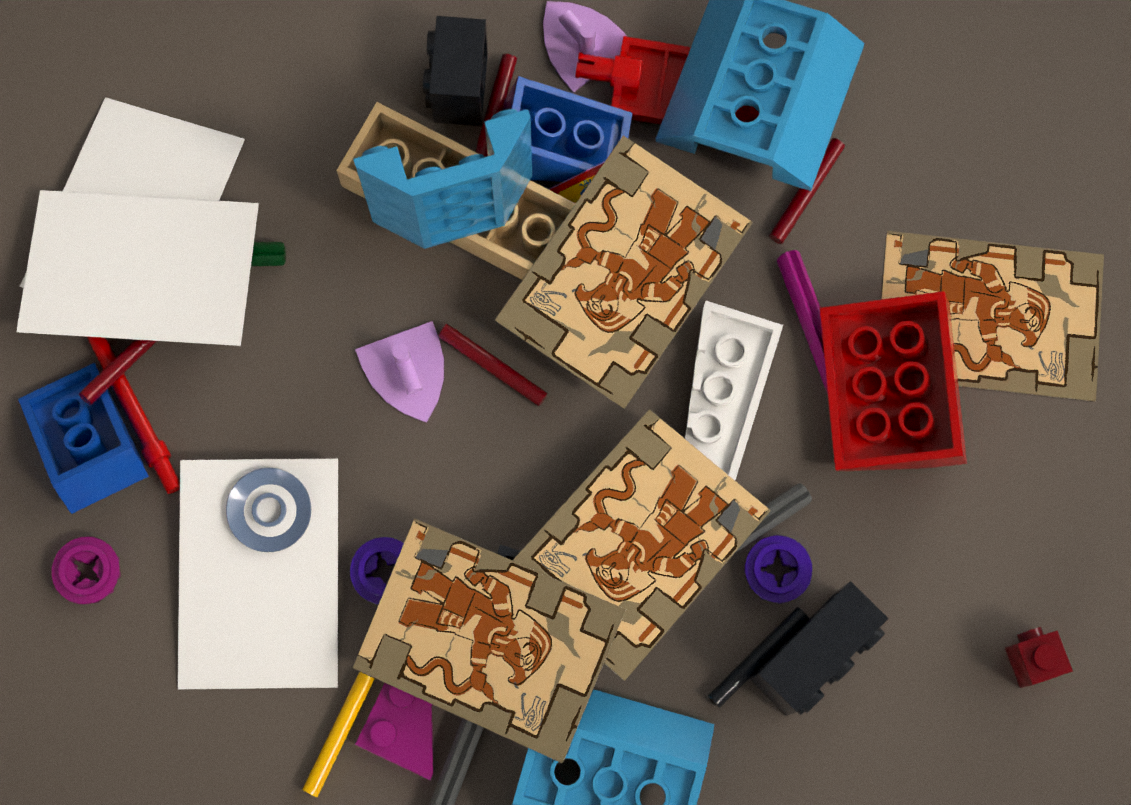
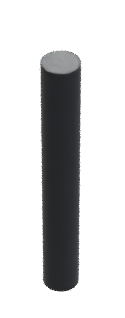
[708,607,809,708]

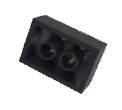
[750,581,889,716]

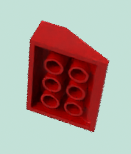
[820,291,967,471]

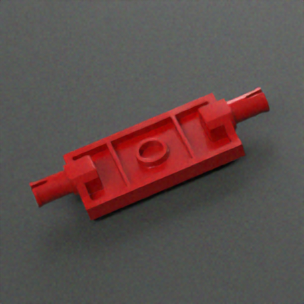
[575,36,759,124]

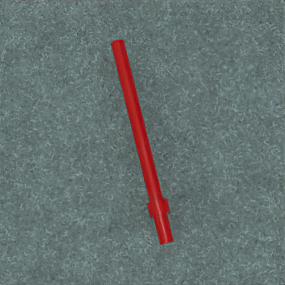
[87,337,180,494]

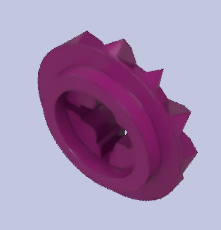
[52,537,121,605]

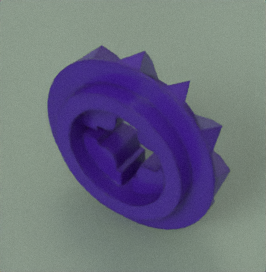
[744,535,812,604]
[350,537,404,605]

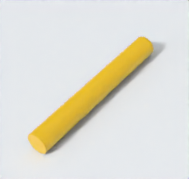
[302,671,374,797]

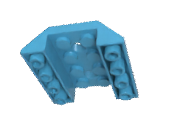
[656,0,865,191]
[353,109,532,249]
[512,689,715,805]

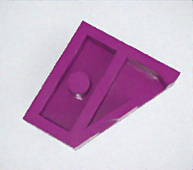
[355,683,434,780]

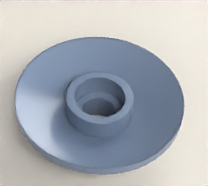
[226,468,312,552]

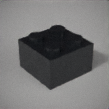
[423,16,488,126]

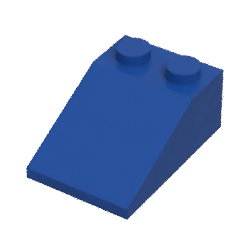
[503,76,632,182]
[18,363,149,514]

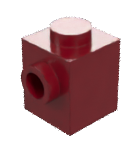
[1005,627,1073,688]

